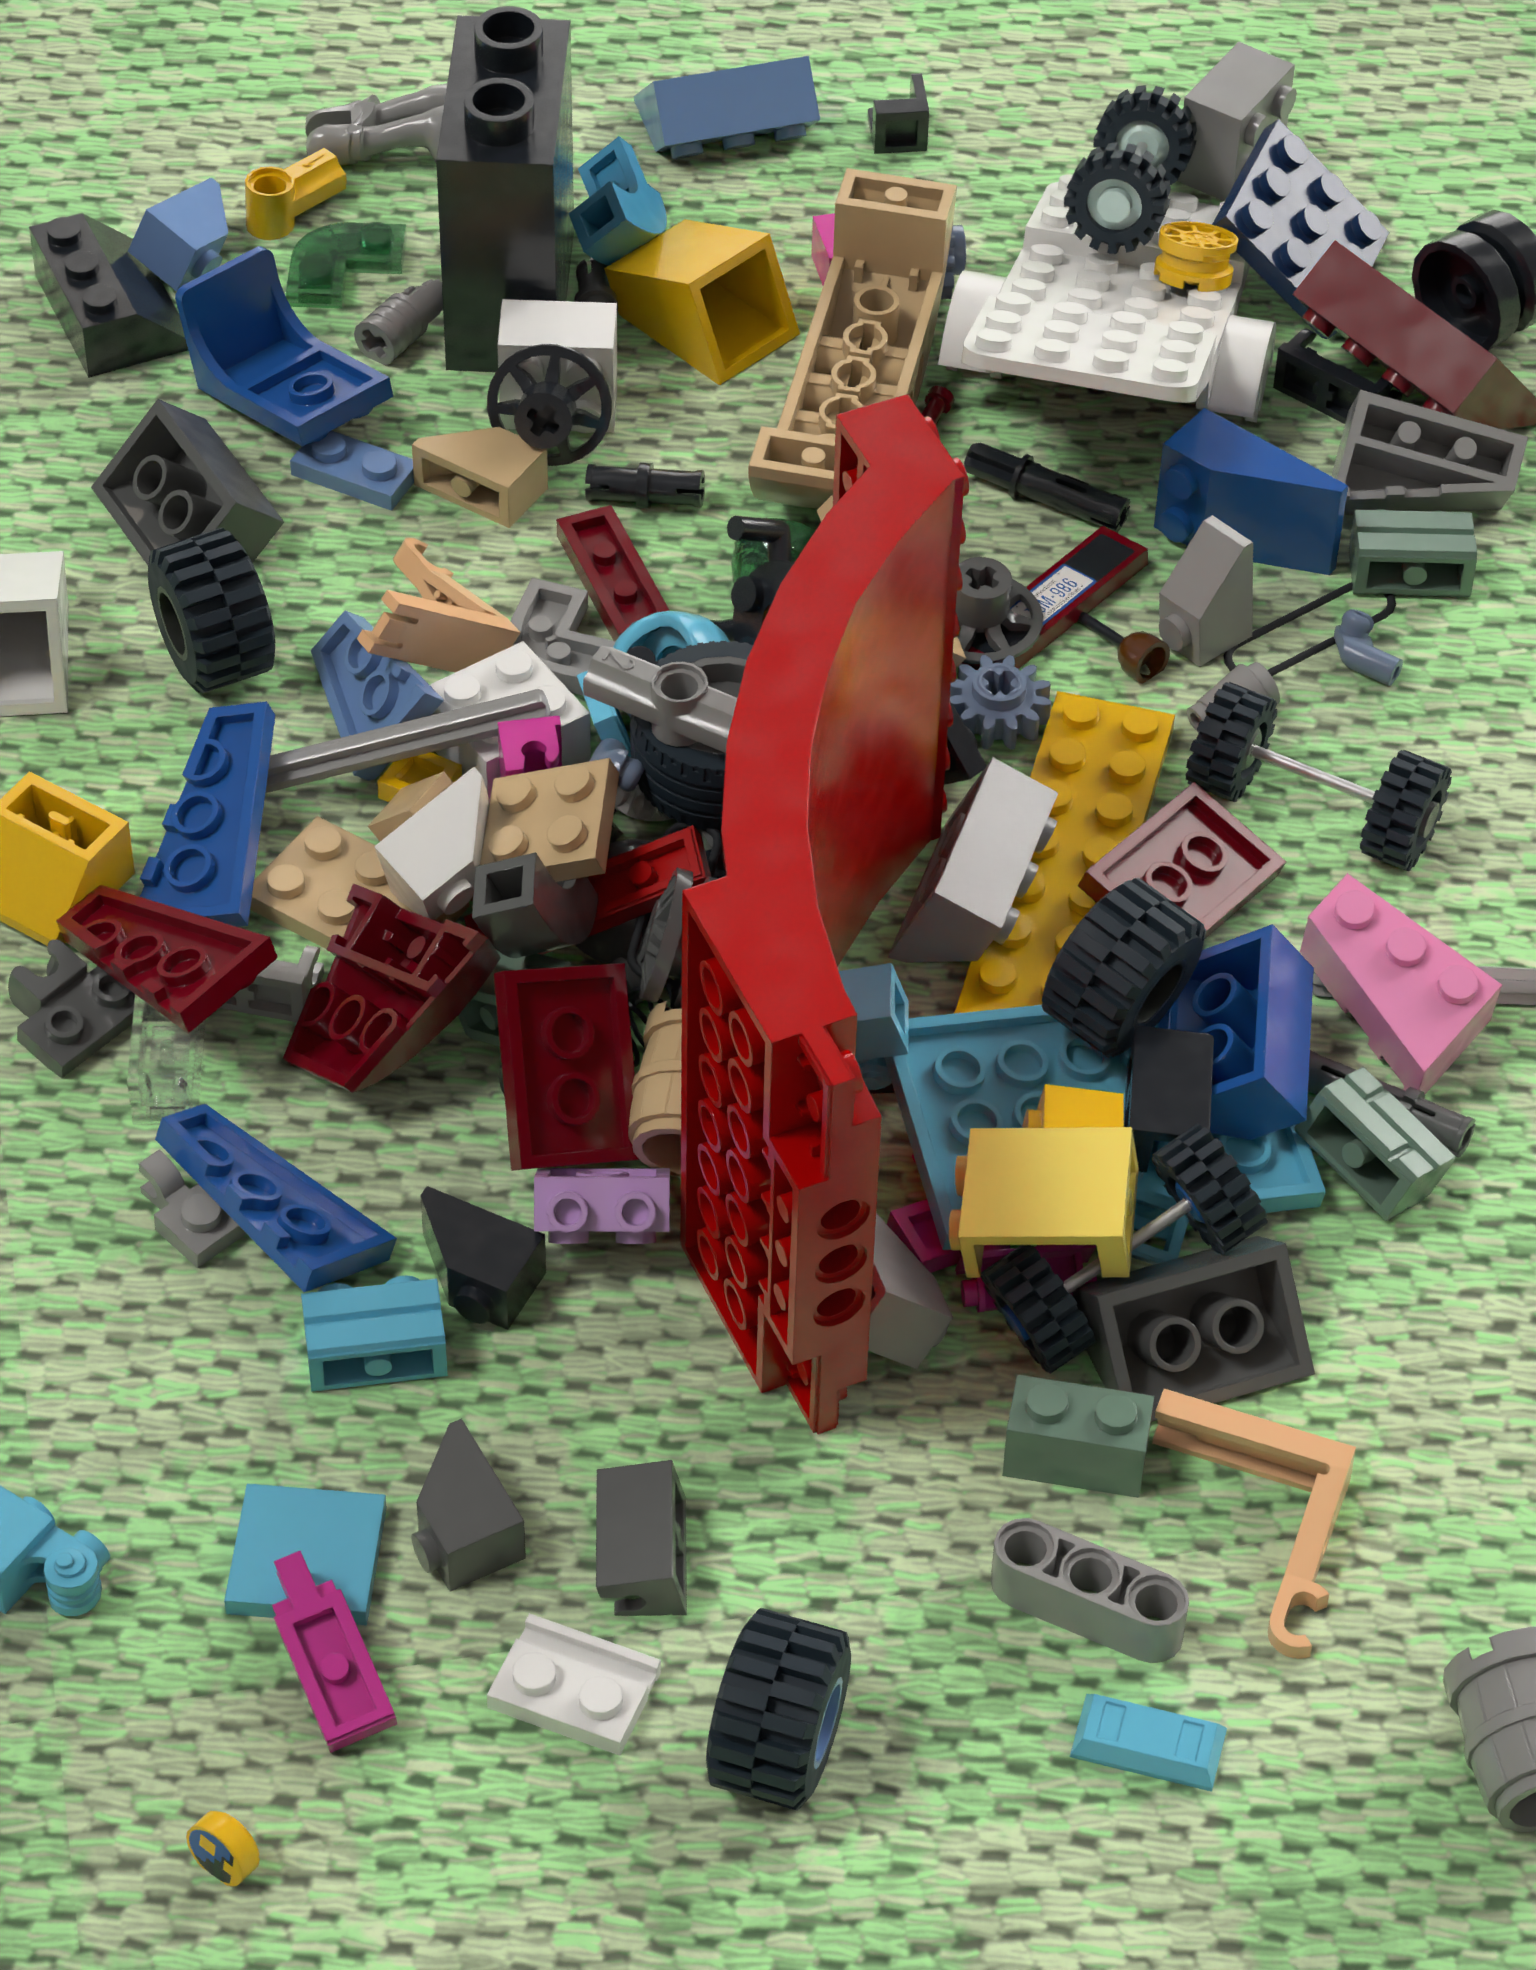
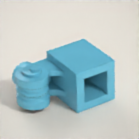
[839,963,909,1090]
[0,1486,110,1616]

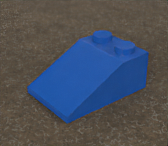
[1154,408,1348,575]

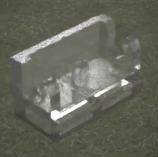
[127,994,206,1125]

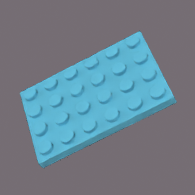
[884,1005,1326,1250]

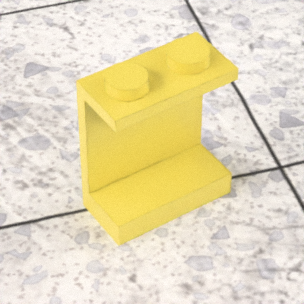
[949,1127,1139,1278]

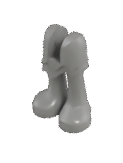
[305,83,447,165]

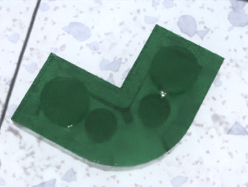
[286,222,407,309]

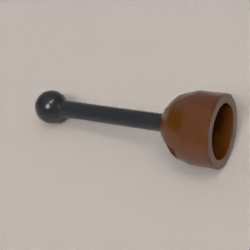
[1078,612,1170,684]

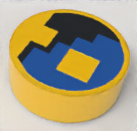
[186,1811,260,1887]

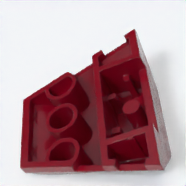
[283,883,501,1093]

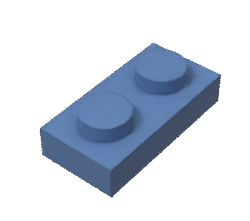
[290,431,414,511]

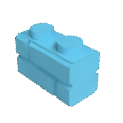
[301,1275,448,1392]

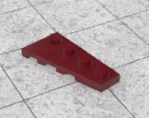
[56,885,278,1034]

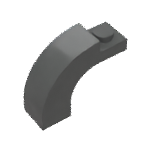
[472,852,598,958]

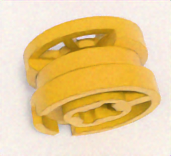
[1154,221,1238,292]

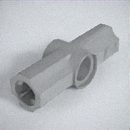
[583,645,737,753]

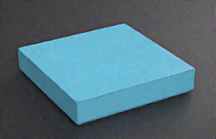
[224,1484,387,1626]

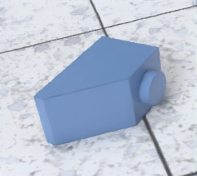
[128,178,228,292]

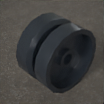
[1412,210,1536,351]

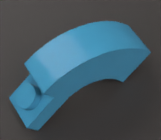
[569,136,667,266]

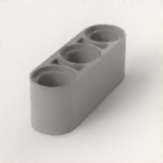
[991,1518,1189,1663]

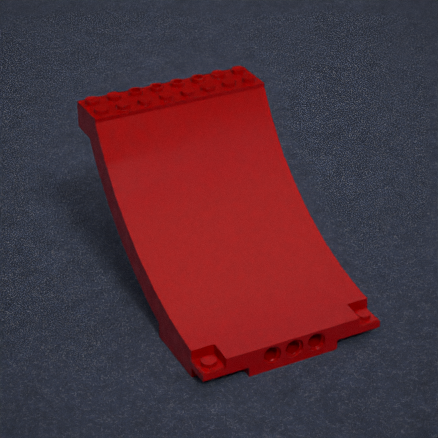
[680,394,969,1435]

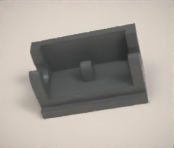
[596,1460,687,1616]

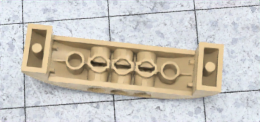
[748,168,957,509]

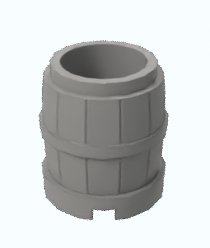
[1443,1626,1536,1832]

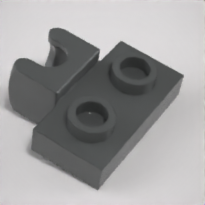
[8,940,153,1078]

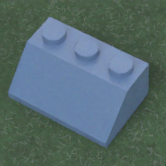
[634,56,820,159]

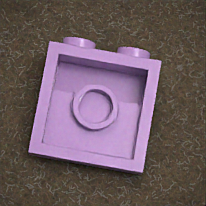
[534,1168,670,1244]

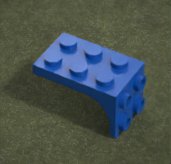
[175,246,394,446]

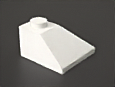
[374,767,490,920]

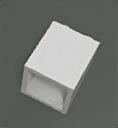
[0,551,68,716]

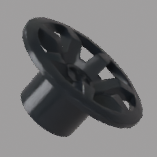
[487,344,612,466]

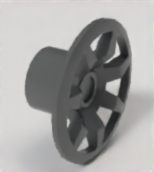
[956,557,1043,665]

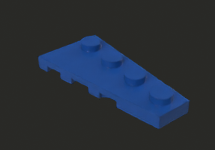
[140,701,276,927]
[155,1104,397,1293]

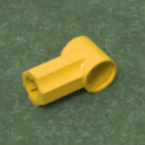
[245,148,347,240]

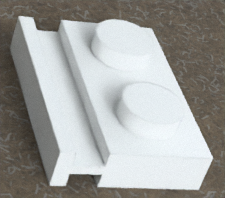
[487,1613,661,1756]

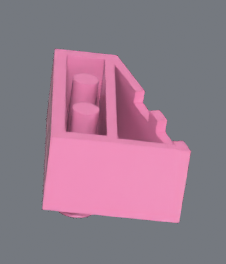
[1300,873,1502,1094]

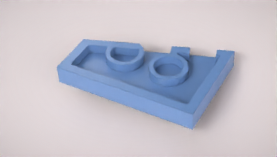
[311,610,444,781]

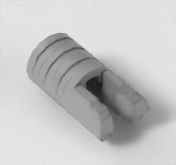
[354,279,443,365]

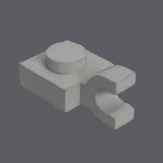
[139,1149,247,1268]

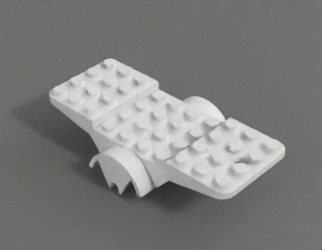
[938,175,1276,422]

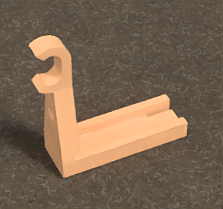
[357,538,521,672]
[1152,1389,1356,1659]

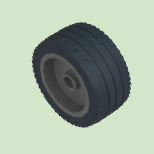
[630,641,753,830]

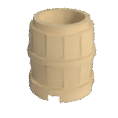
[628,1001,682,1177]

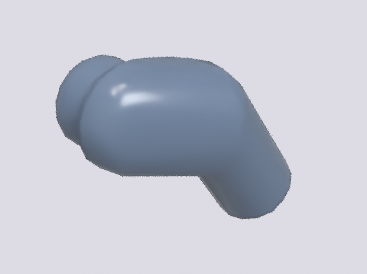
[1334,609,1403,686]
[590,738,645,792]

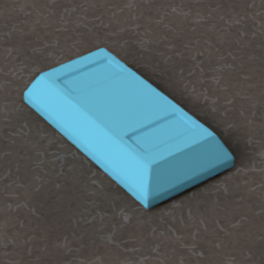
[1070,1694,1227,1792]

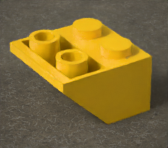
[0,771,135,946]

